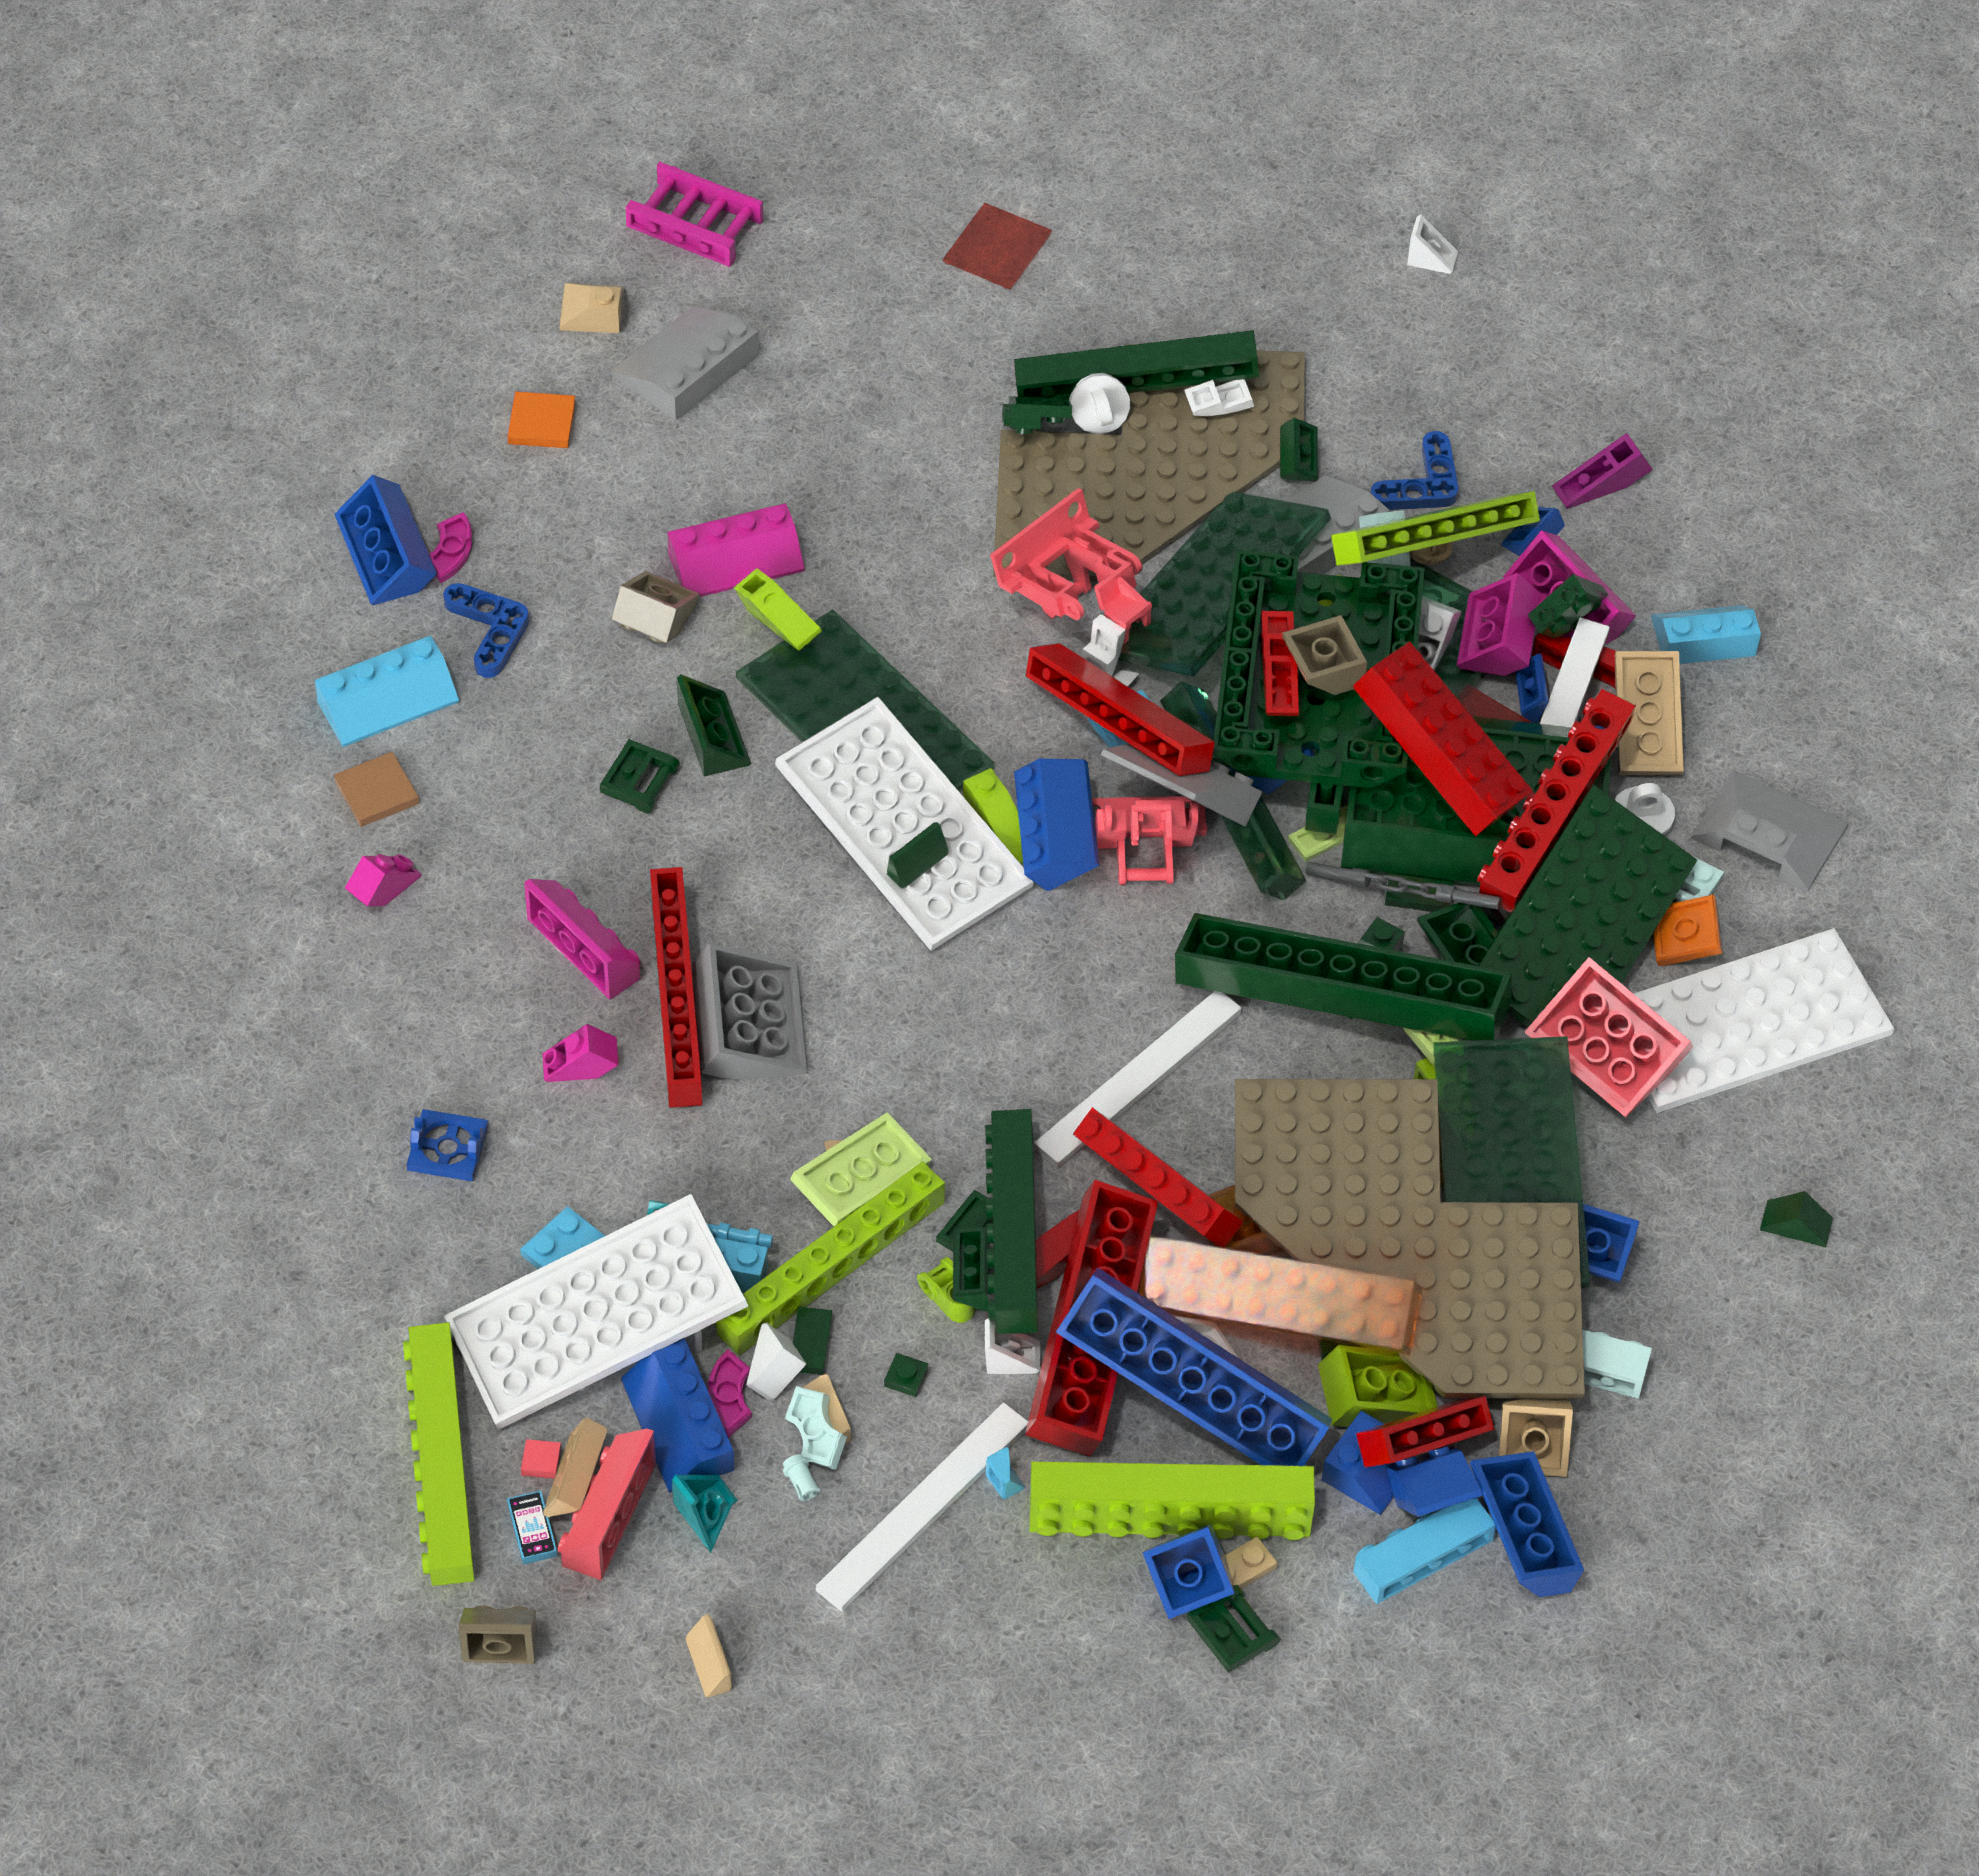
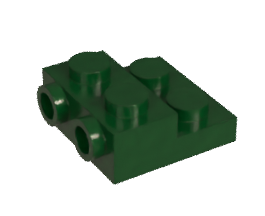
[1002,396,1072,434]
[1528,574,1608,639]

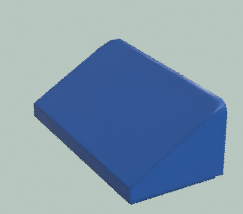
[1501,507,1565,556]
[1515,653,1549,723]

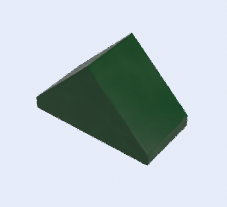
[1760,1191,1833,1247]

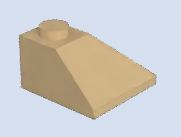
[559,283,624,333]
[1498,1398,1573,1477]

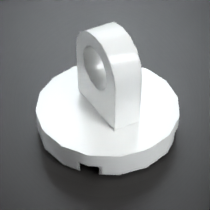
[1069,373,1130,434]
[1615,783,1675,836]

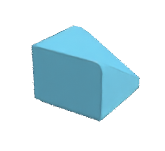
[986,1446,1025,1499]

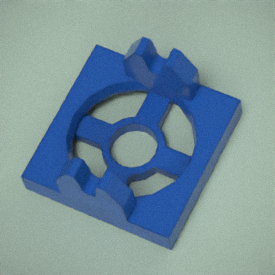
[406,1109,489,1182]

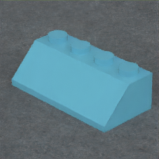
[315,635,459,747]

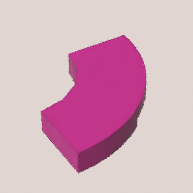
[429,512,472,583]
[708,1349,752,1438]

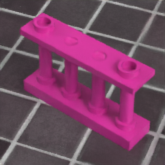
[625,161,763,267]

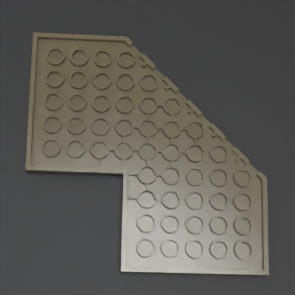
[993,344,1305,582]
[1235,1079,1585,1399]

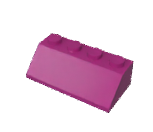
[667,503,805,597]
[1503,530,1636,645]
[524,879,641,1000]

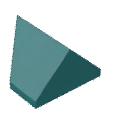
[672,1475,738,1553]

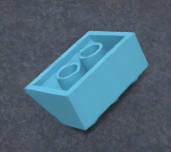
[1651,605,1761,664]

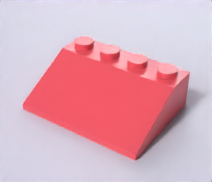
[1524,957,1693,1118]

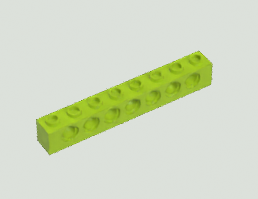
[716,1161,945,1356]

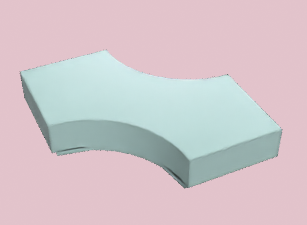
[785,1386,847,1470]

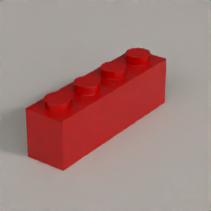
[1356,1396,1494,1467]

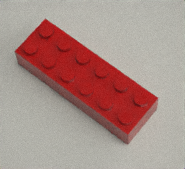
[1352,641,1533,836]

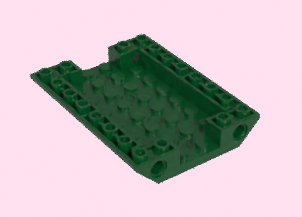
[1213,550,1425,788]
[1341,716,1612,886]

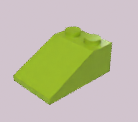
[1317,1345,1437,1427]

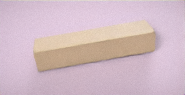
[543,1417,607,1517]

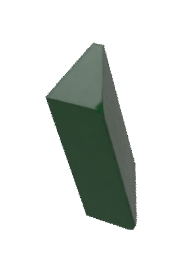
[1280,417,1318,482]
[887,822,949,888]

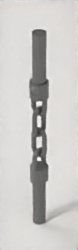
[1306,862,1502,910]

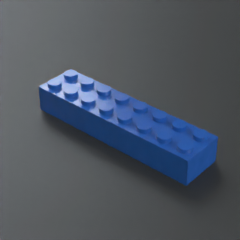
[1056,1267,1332,1466]

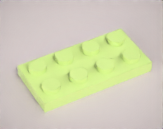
[790,1112,932,1226]

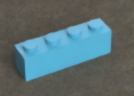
[1353,1498,1496,1604]

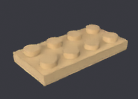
[1614,651,1684,775]

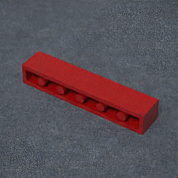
[1073,1107,1243,1249]

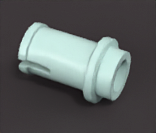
[783,1454,820,1502]

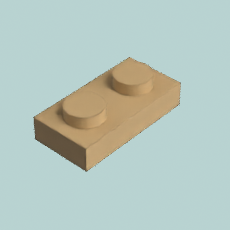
[1225,1537,1277,1589]

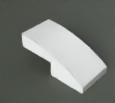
[1184,379,1254,416]
[1082,614,1126,676]

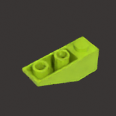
[734,568,822,651]

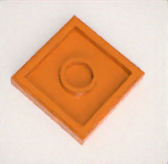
[507,391,576,448]
[1653,894,1722,966]

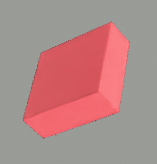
[521,1439,561,1479]

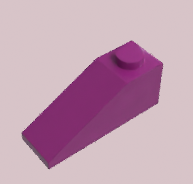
[1552,433,1653,509]

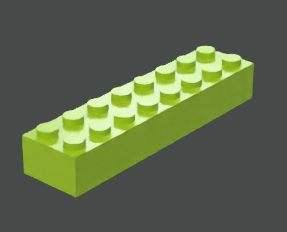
[1029,1461,1315,1540]

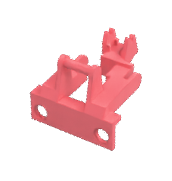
[990,488,1152,644]
[1092,796,1207,885]

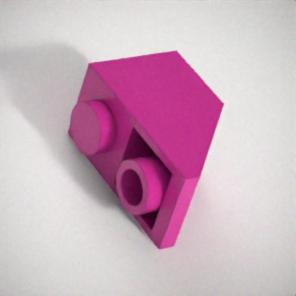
[345,854,422,906]
[542,1024,619,1082]

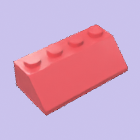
[558,1429,656,1580]

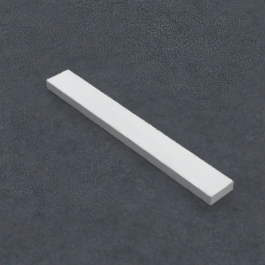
[1034,991,1242,1169]
[816,1402,1028,1612]

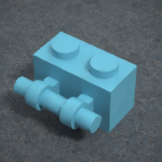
[706,1222,773,1293]

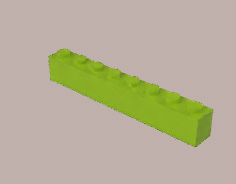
[1331,491,1540,566]
[403,1322,474,1586]

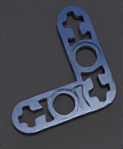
[1370,431,1458,510]
[443,583,529,678]

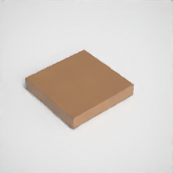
[334,752,419,827]

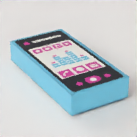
[507,1491,557,1565]

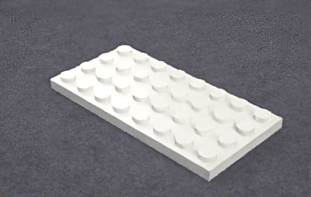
[775,697,1034,951]
[1634,928,1894,1113]
[444,1194,748,1430]

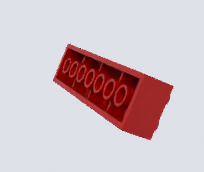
[1025,1180,1158,1457]

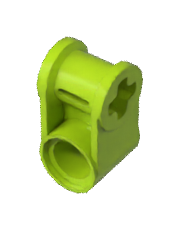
[917,1257,976,1323]

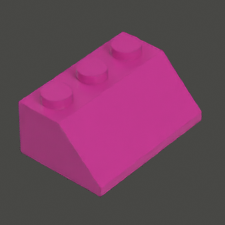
[1457,573,1541,676]

